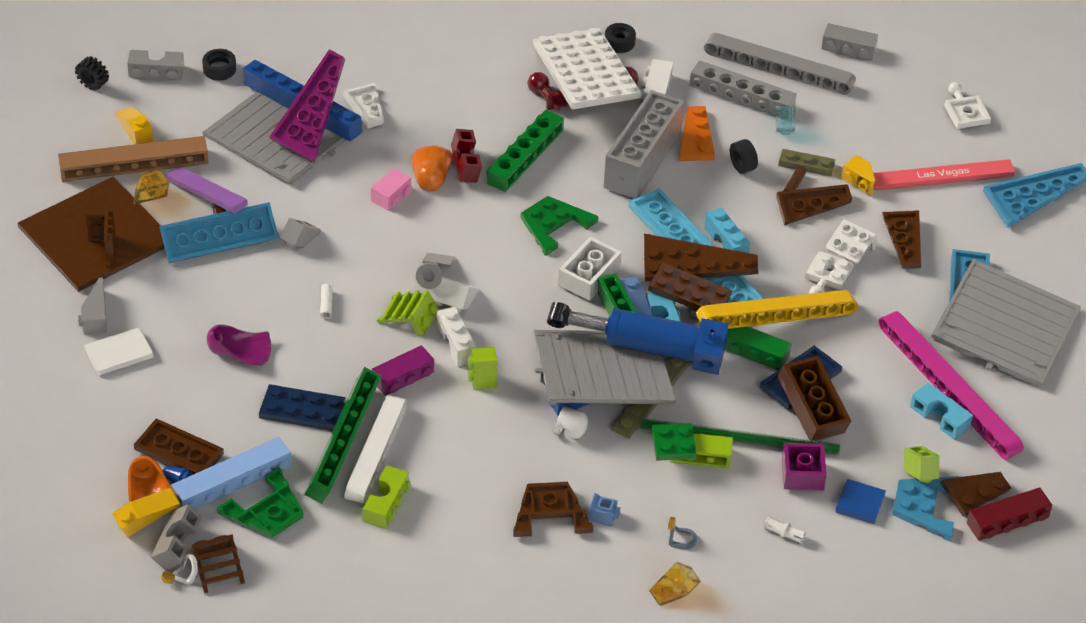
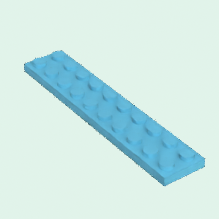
[629,188,764,303]

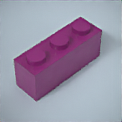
[372,345,434,396]

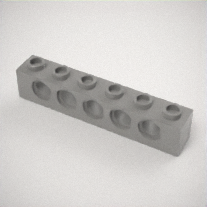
[690,60,797,119]

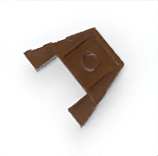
[513,481,593,537]

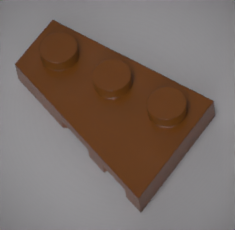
[940,471,1011,516]

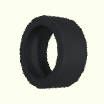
[202,48,236,81]

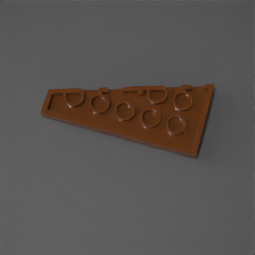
[644,233,759,282]

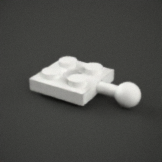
[944,82,991,129]
[805,251,854,294]

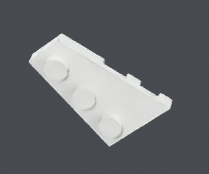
[343,82,384,129]

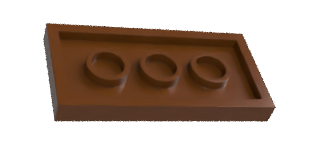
[648,263,733,310]
[133,418,224,475]

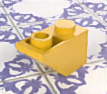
[841,155,875,195]

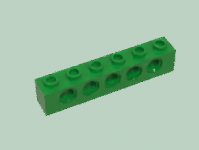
[486,110,564,193]

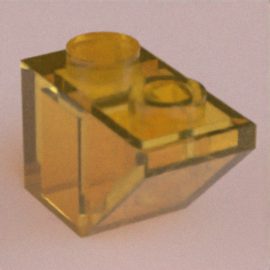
[649,562,701,606]

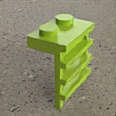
[377,290,439,336]

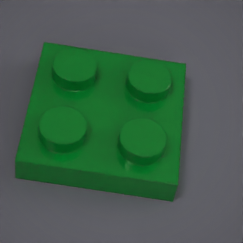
[651,423,697,461]

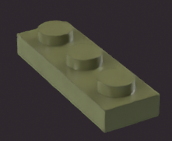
[778,149,836,176]

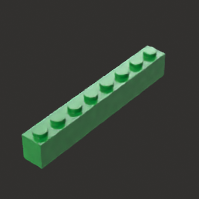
[304,367,382,504]

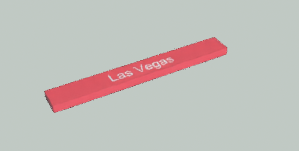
[873,159,1015,190]

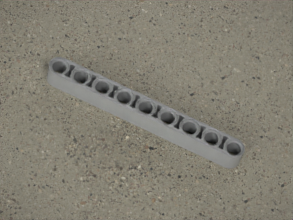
[704,33,856,95]

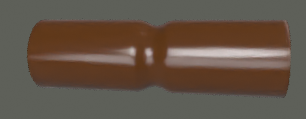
[783,166,806,191]

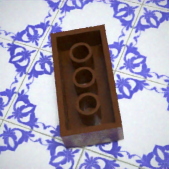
[778,356,851,442]

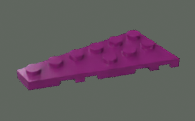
[269,49,345,163]

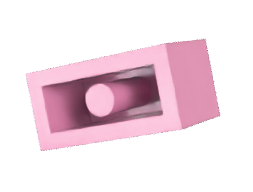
[371,168,412,211]

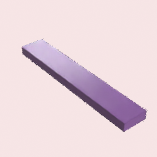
[166,166,248,213]

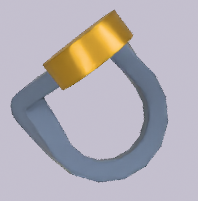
[668,517,697,549]

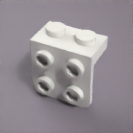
[826,219,877,264]

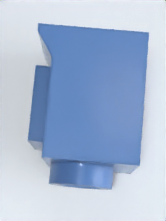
[589,493,621,526]

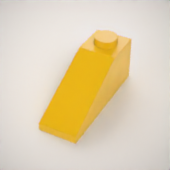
[115,107,153,144]
[112,488,181,538]

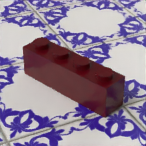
[967,487,1053,541]

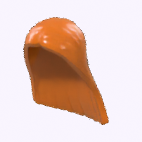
[411,145,454,191]
[128,456,179,517]

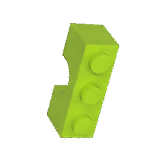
[363,465,411,529]

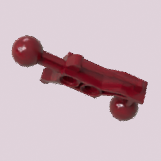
[527,67,639,110]

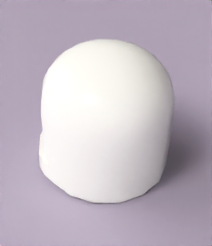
[552,406,588,439]

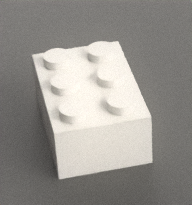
[558,237,622,301]

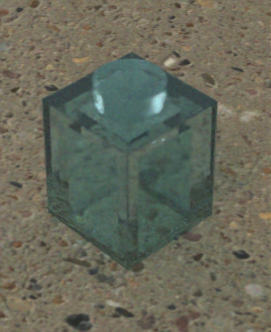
[776,107,796,135]

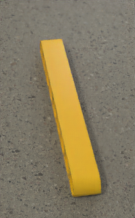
[696,290,858,329]

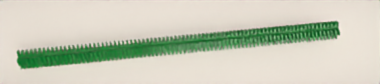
[641,418,840,456]

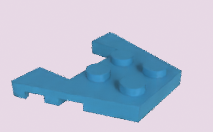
[892,476,960,541]

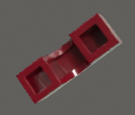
[451,129,482,183]

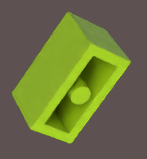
[467,347,497,389]
[904,446,939,483]

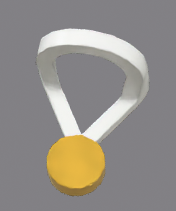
[161,554,197,585]

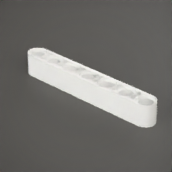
[344,395,407,504]

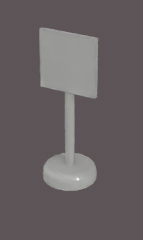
[415,253,455,289]

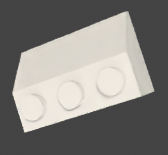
[410,272,479,312]

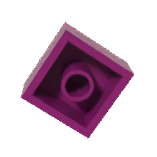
[782,443,827,490]

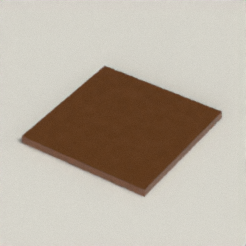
[18,177,165,292]

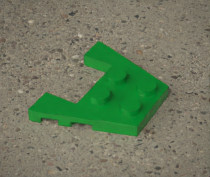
[521,196,599,256]
[217,467,304,538]

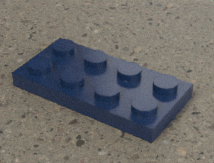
[760,345,842,410]
[259,384,346,431]

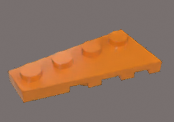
[679,106,715,161]

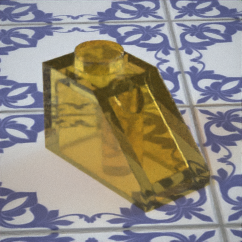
[133,169,170,205]

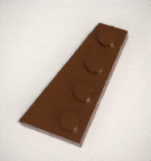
[776,184,852,226]
[882,210,921,269]

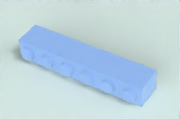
[171,437,292,510]

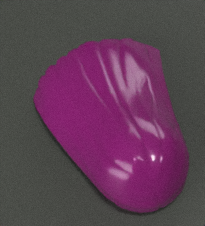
[207,324,271,365]

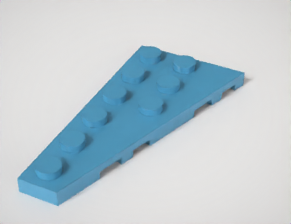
[983,163,1086,228]

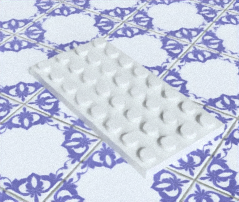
[533,28,641,110]

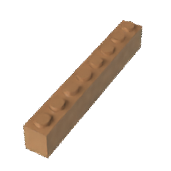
[58,136,209,182]

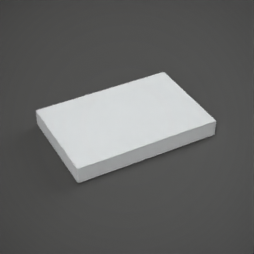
[84,327,154,376]

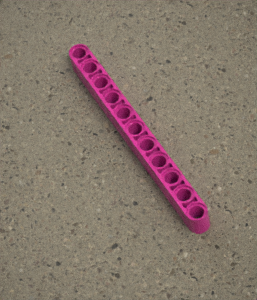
[879,311,1024,460]

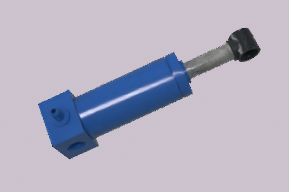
[547,302,729,375]

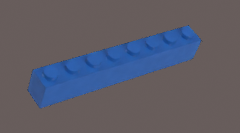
[243,60,362,142]

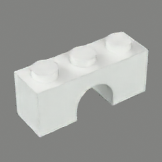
[437,307,476,367]

